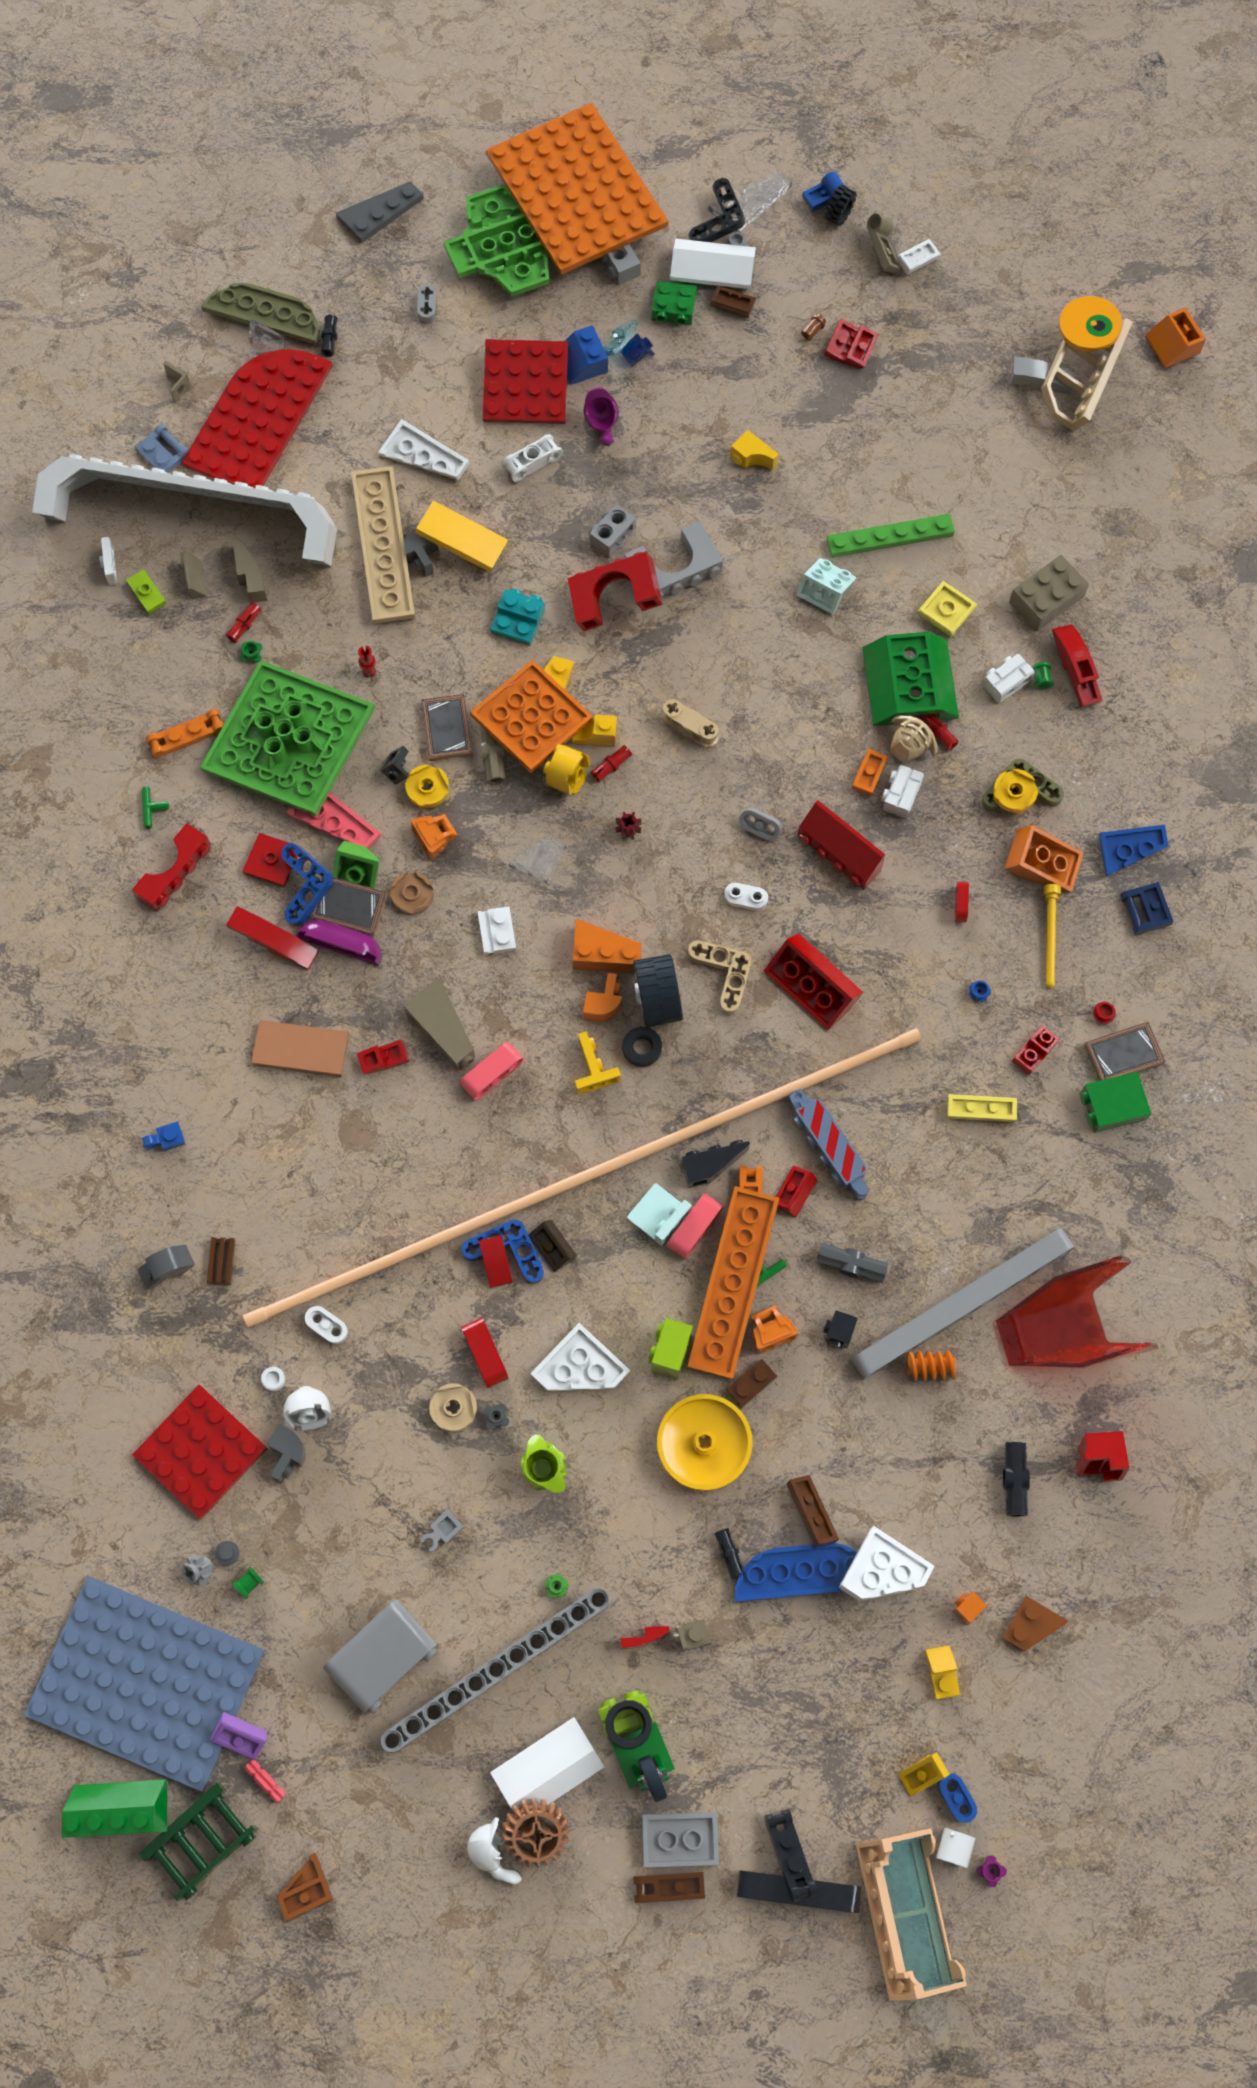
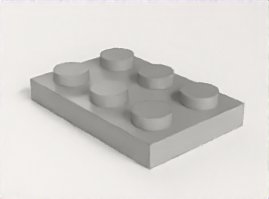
[642,1813,719,1868]

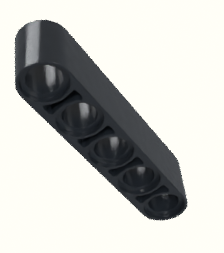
[737,1870,862,1913]

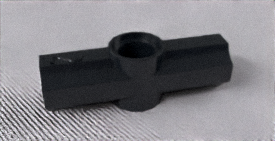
[1003,1442,1030,1517]

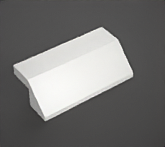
[670,239,756,289]
[490,1717,604,1813]

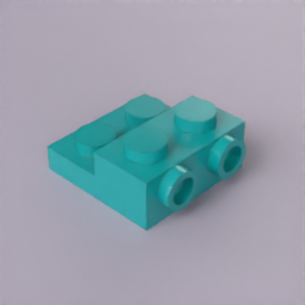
[490,588,545,646]

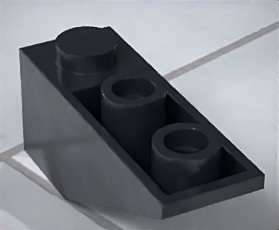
[682,1140,750,1188]

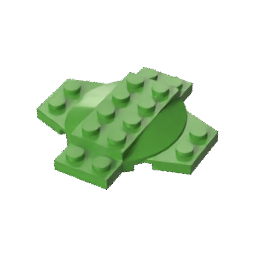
[444,184,550,297]

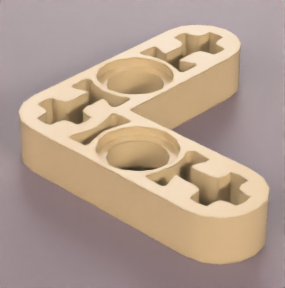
[688,940,751,1015]

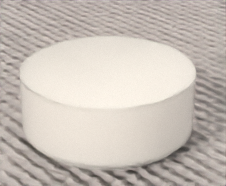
[261,1367,286,1392]

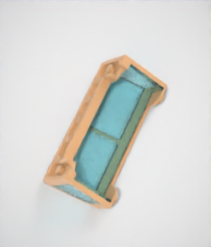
[856,1828,967,2001]

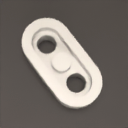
[724,883,768,911]
[305,1306,348,1344]

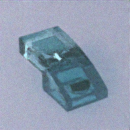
[603,319,638,356]

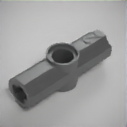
[816,1243,889,1284]

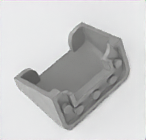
[323,1599,439,1714]

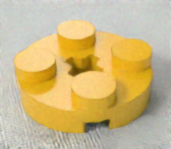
[405,765,449,809]
[993,769,1038,814]

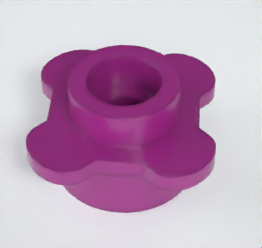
[976,1855,1007,1887]

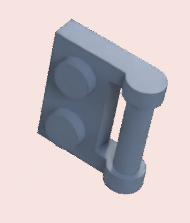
[135,424,190,473]

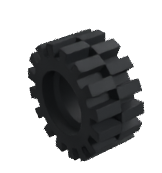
[824,184,857,226]

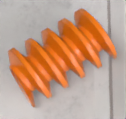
[906,1350,956,1381]

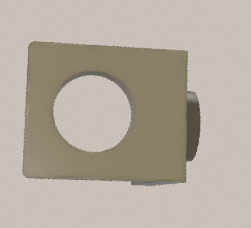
[163,361,191,403]

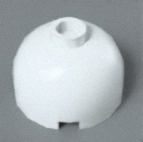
[283,1386,332,1430]

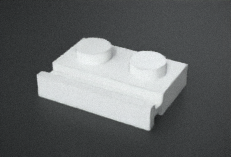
[478,906,516,955]

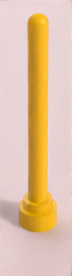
[1043,884,1061,988]

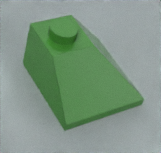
[332,841,380,889]

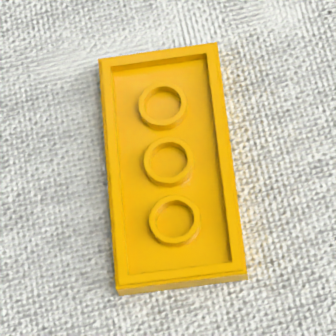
[415,501,508,573]

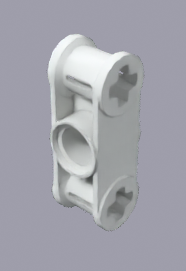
[501,434,563,482]

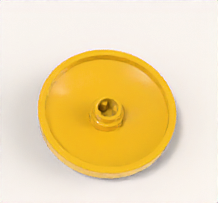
[657,1394,752,1491]

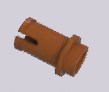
[801,314,826,341]

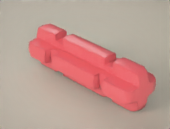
[244,1760,285,1803]

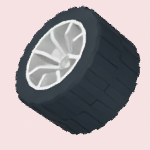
[633,954,683,1027]

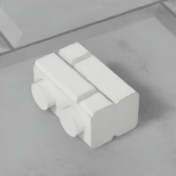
[983,654,1035,704]
[881,765,924,819]

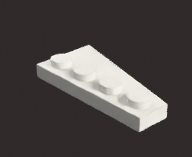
[378,419,470,480]

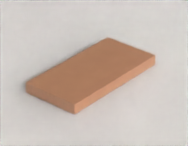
[251,1020,349,1077]

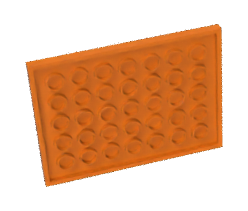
[486,102,668,275]

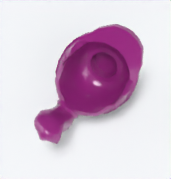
[583,387,619,447]

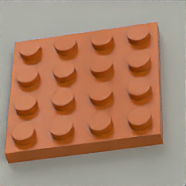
[470,659,593,773]

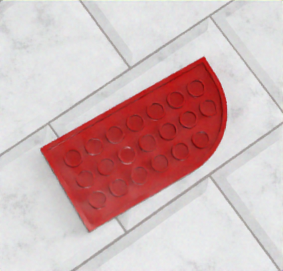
[182,349,333,488]

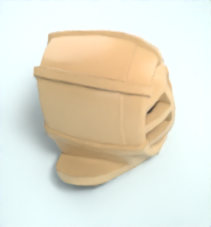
[890,715,938,763]

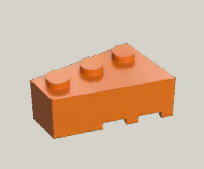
[573,919,641,973]

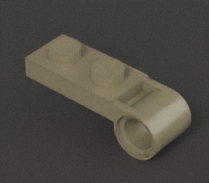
[867,213,902,275]

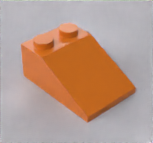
[1005,825,1084,893]

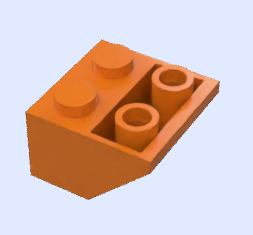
[1145,307,1206,368]

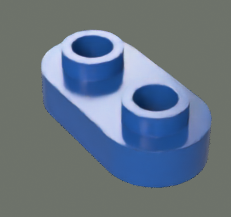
[938,1774,977,1823]

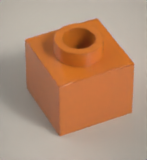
[953,1592,987,1625]

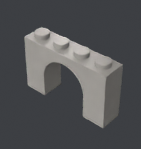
[624,521,723,599]

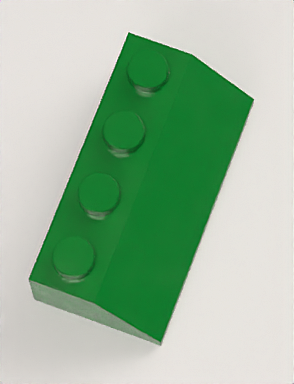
[62,1779,167,1838]

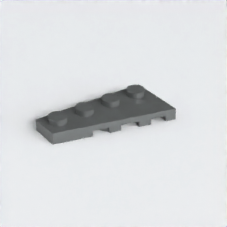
[336,181,424,243]

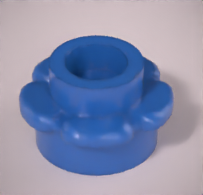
[969,980,991,1002]

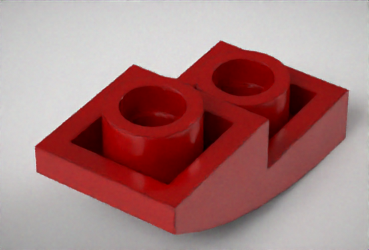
[1012,1025,1060,1075]

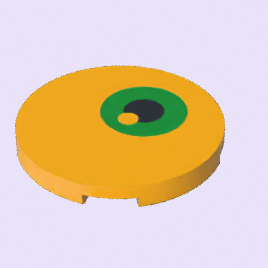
[1059,296,1122,352]

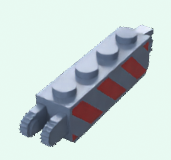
[788,1089,869,1200]

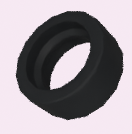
[605,1700,652,1749]

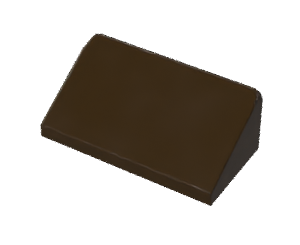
[529,1220,577,1272]

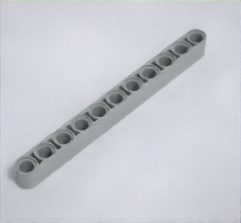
[851,1228,1075,1380]
[381,1588,609,1753]

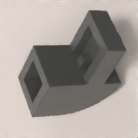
[405,529,439,577]
[138,1245,195,1290]
[267,1424,306,1483]

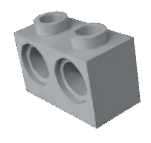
[589,504,636,558]

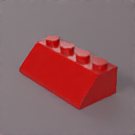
[797,800,886,889]
[763,933,864,1030]

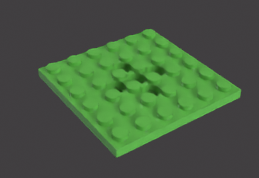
[200,660,375,817]

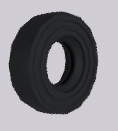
[622,1026,662,1067]

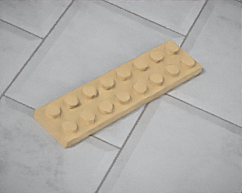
[351,466,415,624]

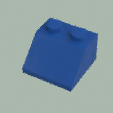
[565,325,608,385]

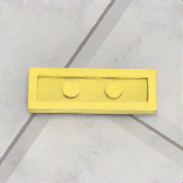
[947,1094,1017,1122]

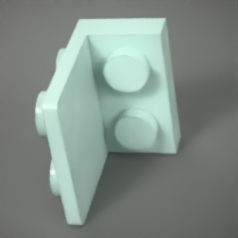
[796,558,856,615]
[627,1183,692,1246]

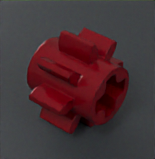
[616,812,642,840]

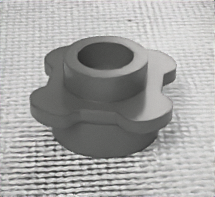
[483,1403,509,1430]

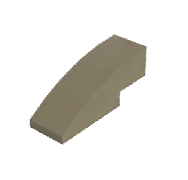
[232,537,267,603]

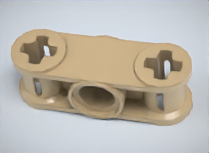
[663,699,719,748]

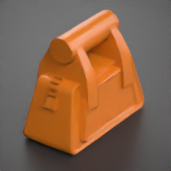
[411,814,458,860]
[750,1305,798,1354]

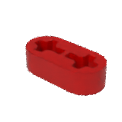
[955,881,969,923]

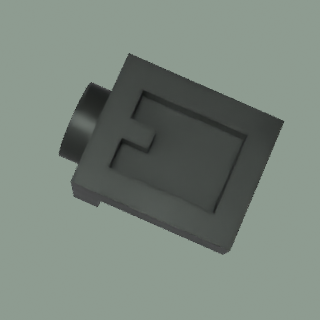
[380,745,409,784]

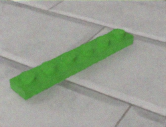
[827,514,955,558]

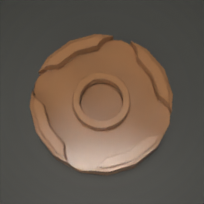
[389,872,434,915]

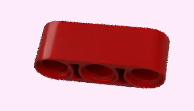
[461,1317,509,1388]

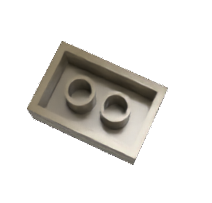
[1009,555,1089,631]

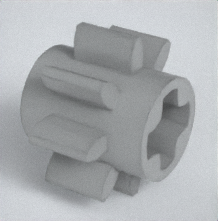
[182,1554,213,1586]

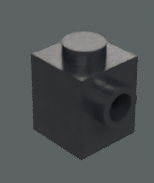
[823,1310,858,1349]

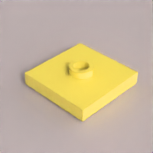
[917,581,977,638]

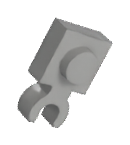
[420,1509,464,1553]

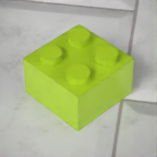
[648,1318,693,1379]

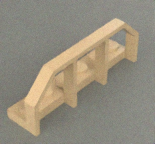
[1041,318,1133,432]

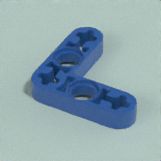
[281,843,333,925]
[462,1220,544,1284]

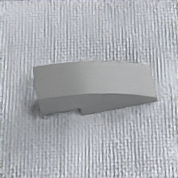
[1011,356,1073,393]

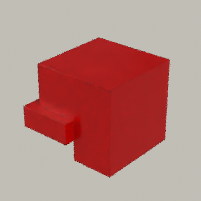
[1076,1431,1130,1482]

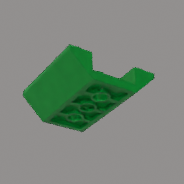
[862,631,959,726]

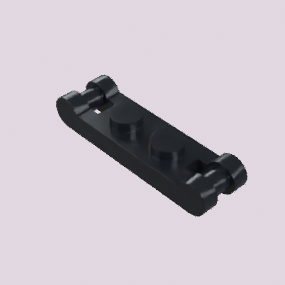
[764,1809,818,1902]

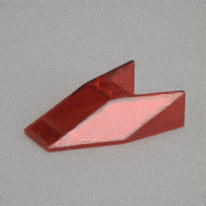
[996,1255,1159,1368]

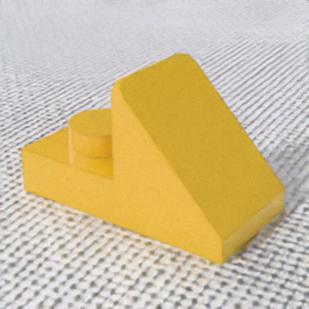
[925,1646,960,1700]
[898,1752,950,1796]

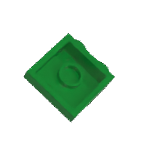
[651,281,697,325]

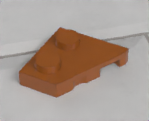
[1002,1596,1068,1652]
[277,1853,334,1922]

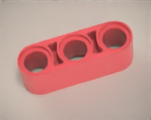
[459,1042,524,1101]
[666,1193,724,1259]

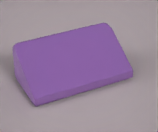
[210,1712,267,1760]

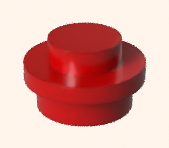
[1093,1002,1116,1024]

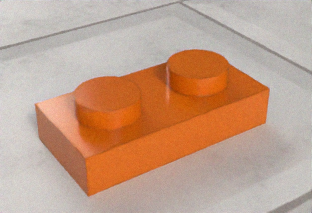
[851,749,888,796]

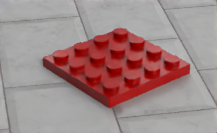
[483,339,568,424]
[132,1384,268,1520]

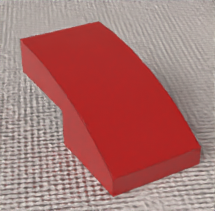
[357,1039,410,1075]
[479,1235,513,1288]
[621,1626,669,1650]

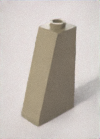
[404,978,475,1070]

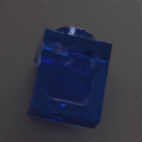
[619,333,655,367]

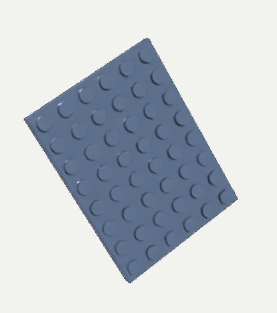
[24,1576,266,1792]

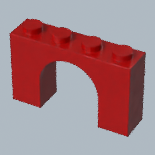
[567,551,663,631]

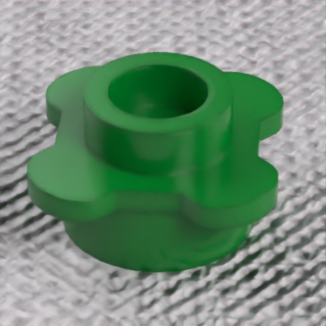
[240,641,263,663]

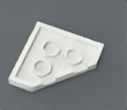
[530,1323,630,1391]
[839,1526,934,1601]

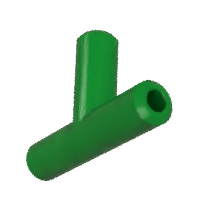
[141,786,169,829]
[757,1259,787,1286]

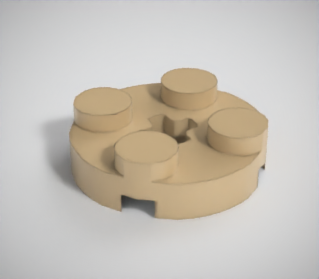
[429,1383,477,1432]

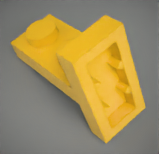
[575,1031,621,1095]

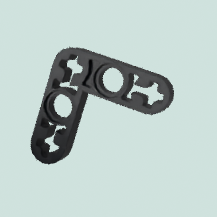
[689,178,745,242]

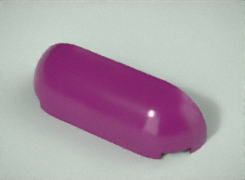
[296,919,381,966]

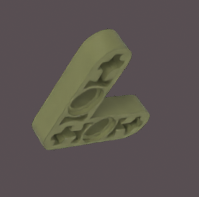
[982,759,1064,811]

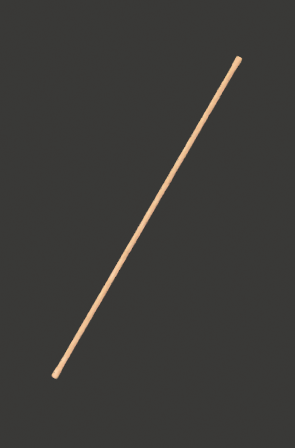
[243,1028,921,1328]

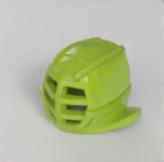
[521,1435,567,1493]

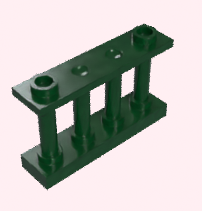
[139,1783,258,1901]

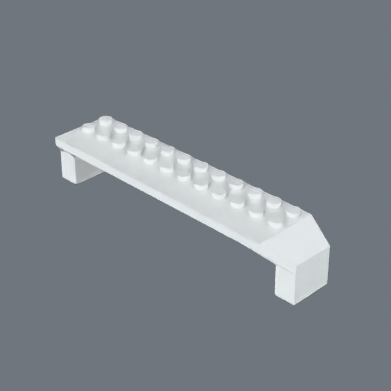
[32,454,337,567]

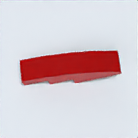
[226,906,319,970]

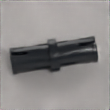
[321,314,338,357]
[714,1528,746,1579]

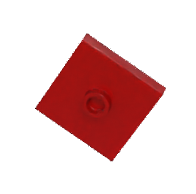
[243,833,298,887]

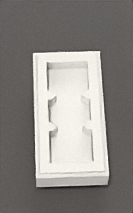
[896,239,941,275]
[99,537,117,585]

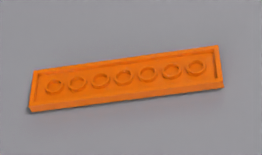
[687,1186,779,1379]

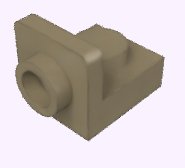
[673,1619,711,1652]

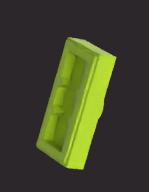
[126,569,167,615]

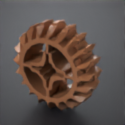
[502,1797,570,1868]

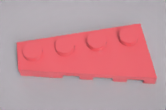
[286,793,381,850]

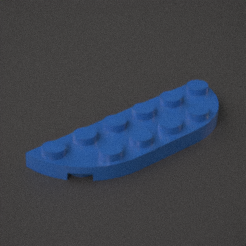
[734,1543,858,1602]

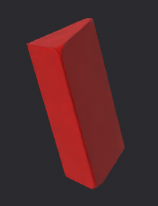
[776,1165,817,1217]

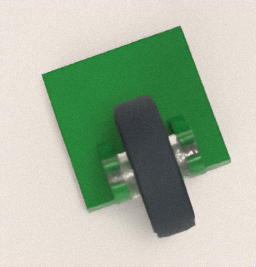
[611,1722,675,1802]

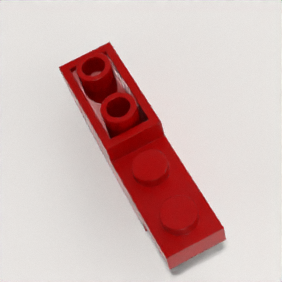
[1052,624,1103,708]

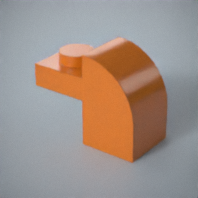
[583,973,622,1022]

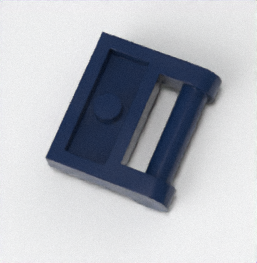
[1120,882,1174,935]

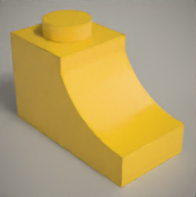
[730,430,779,470]
[572,714,617,747]

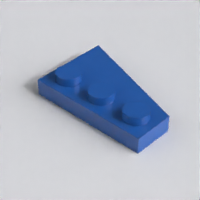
[1099,824,1169,877]

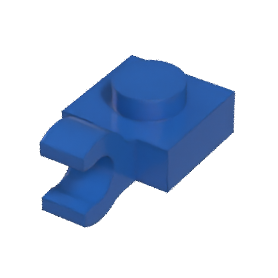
[142,1121,185,1151]

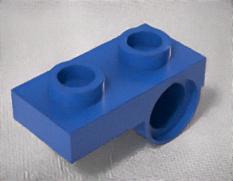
[802,171,845,212]

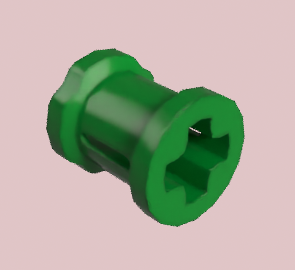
[1032,662,1054,690]
[232,1567,264,1599]

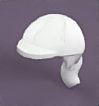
[467,1817,522,1885]

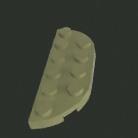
[201,283,319,345]

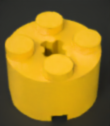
[543,744,590,796]

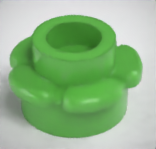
[545,1574,569,1598]

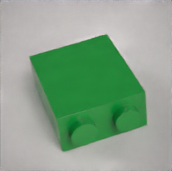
[1080,1072,1151,1133]

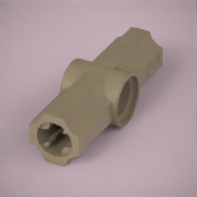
[480,726,506,785]

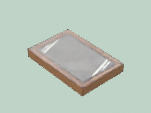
[421,694,473,761]
[311,876,387,935]
[1084,1022,1166,1081]

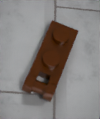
[633,1872,705,1903]

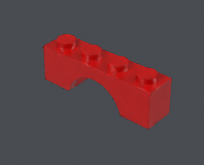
[132,823,211,912]

